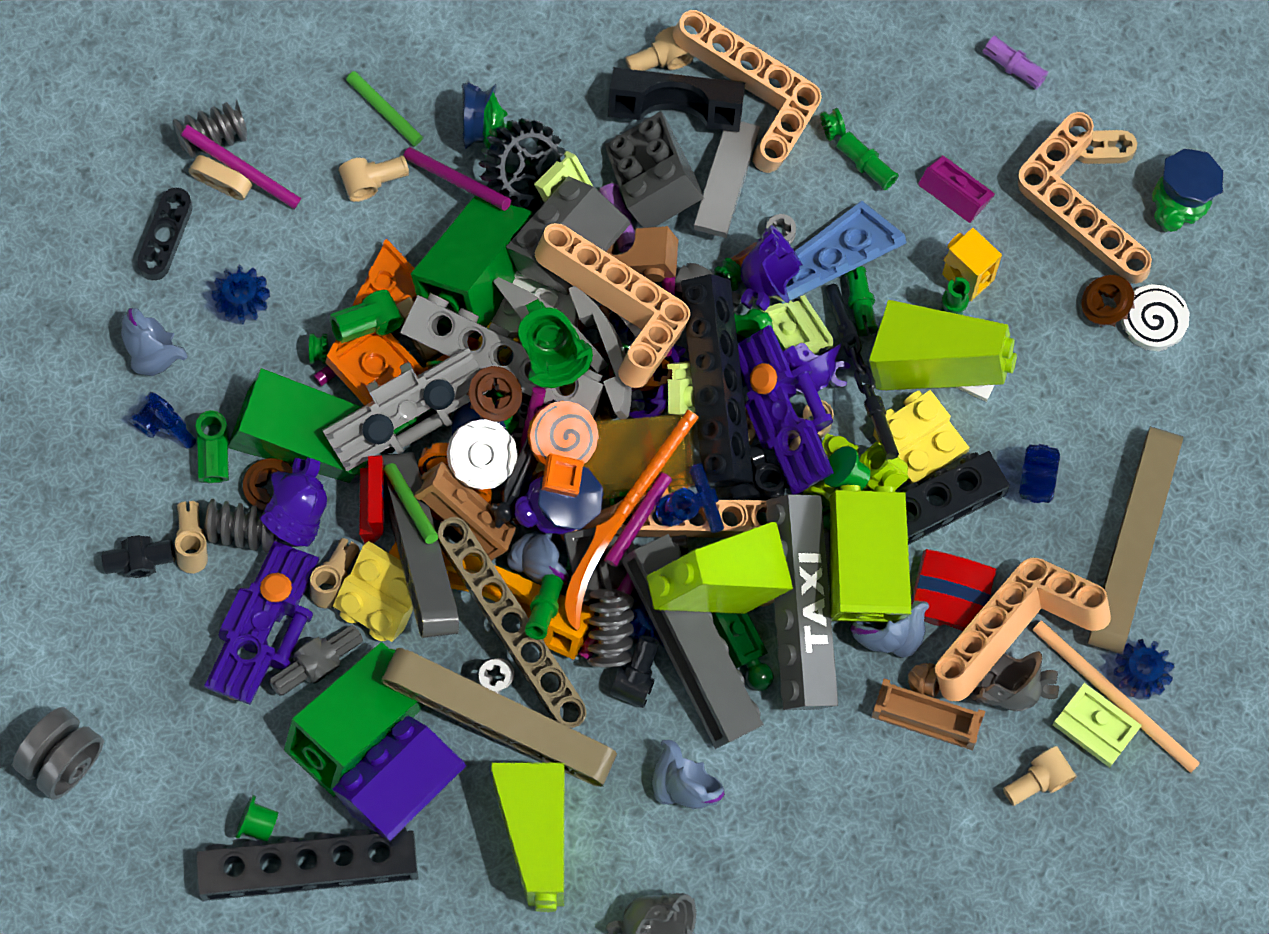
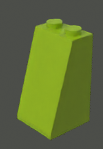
[869,300,1017,390]
[829,485,911,623]
[646,522,793,614]
[492,763,565,912]

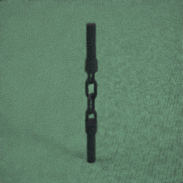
[825,284,899,460]

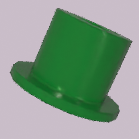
[823,446,871,490]
[235,794,278,842]

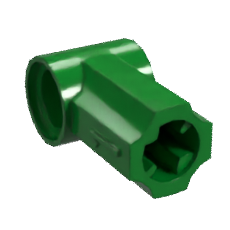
[329,290,404,344]
[195,410,229,484]

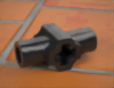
[101,535,176,578]

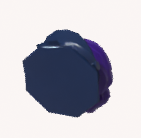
[515,467,603,534]

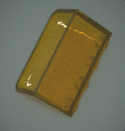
[583,414,695,499]

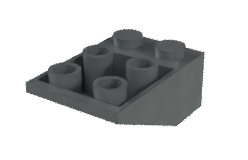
[605,111,704,228]

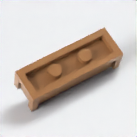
[414,462,516,561]
[871,678,986,750]

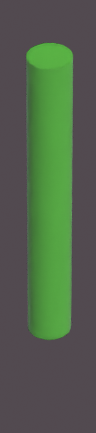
[346,71,423,146]
[384,463,438,544]

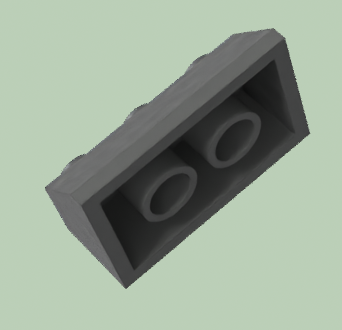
[506,176,630,295]

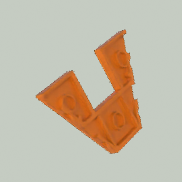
[325,239,505,405]

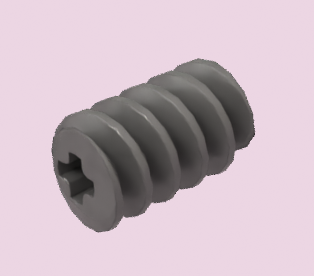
[173,99,247,158]
[205,498,278,553]
[588,589,635,667]

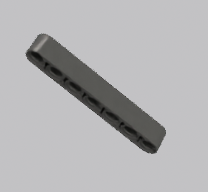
[379,452,459,638]

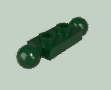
[711,612,774,691]

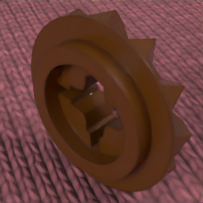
[1081,275,1136,327]
[466,366,522,422]
[243,458,293,511]

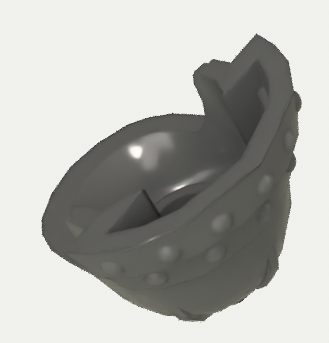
[970,651,1059,711]
[606,893,697,934]

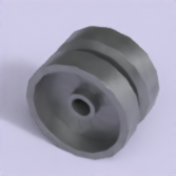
[12,707,104,800]

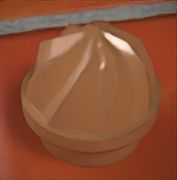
[908,663,940,697]

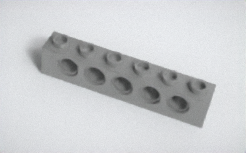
[400,293,606,417]

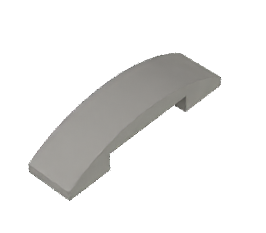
[568,286,632,420]

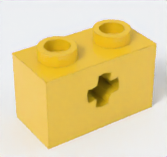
[942,228,1002,302]

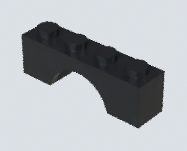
[607,67,745,132]

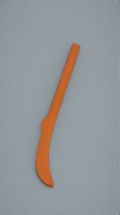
[565,410,699,631]

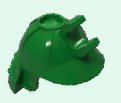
[518,299,593,388]

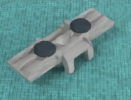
[323,347,490,471]

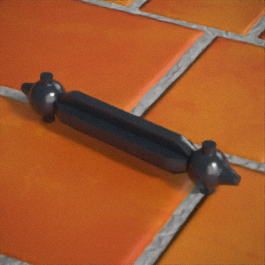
[490,400,557,529]

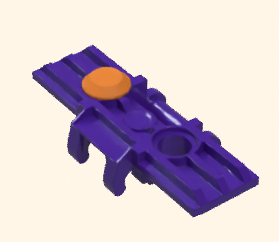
[738,325,834,495]
[204,541,319,705]

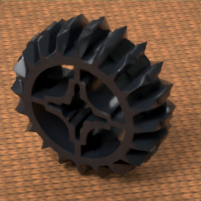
[478,118,566,209]

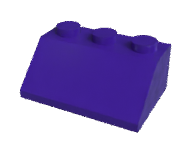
[332,715,466,841]

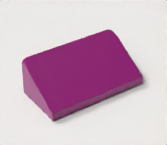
[918,155,995,223]

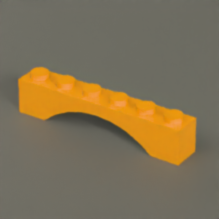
[389,542,595,660]

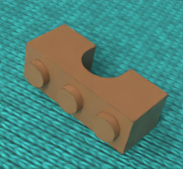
[607,226,679,282]

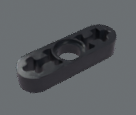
[137,188,193,281]

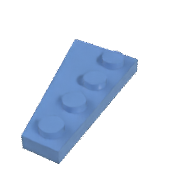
[777,201,907,304]

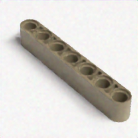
[1087,426,1183,654]
[437,517,586,729]
[381,648,617,787]

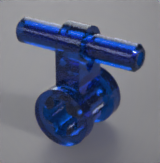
[129,392,196,449]
[655,463,725,533]

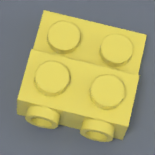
[873,390,970,484]
[333,541,413,642]

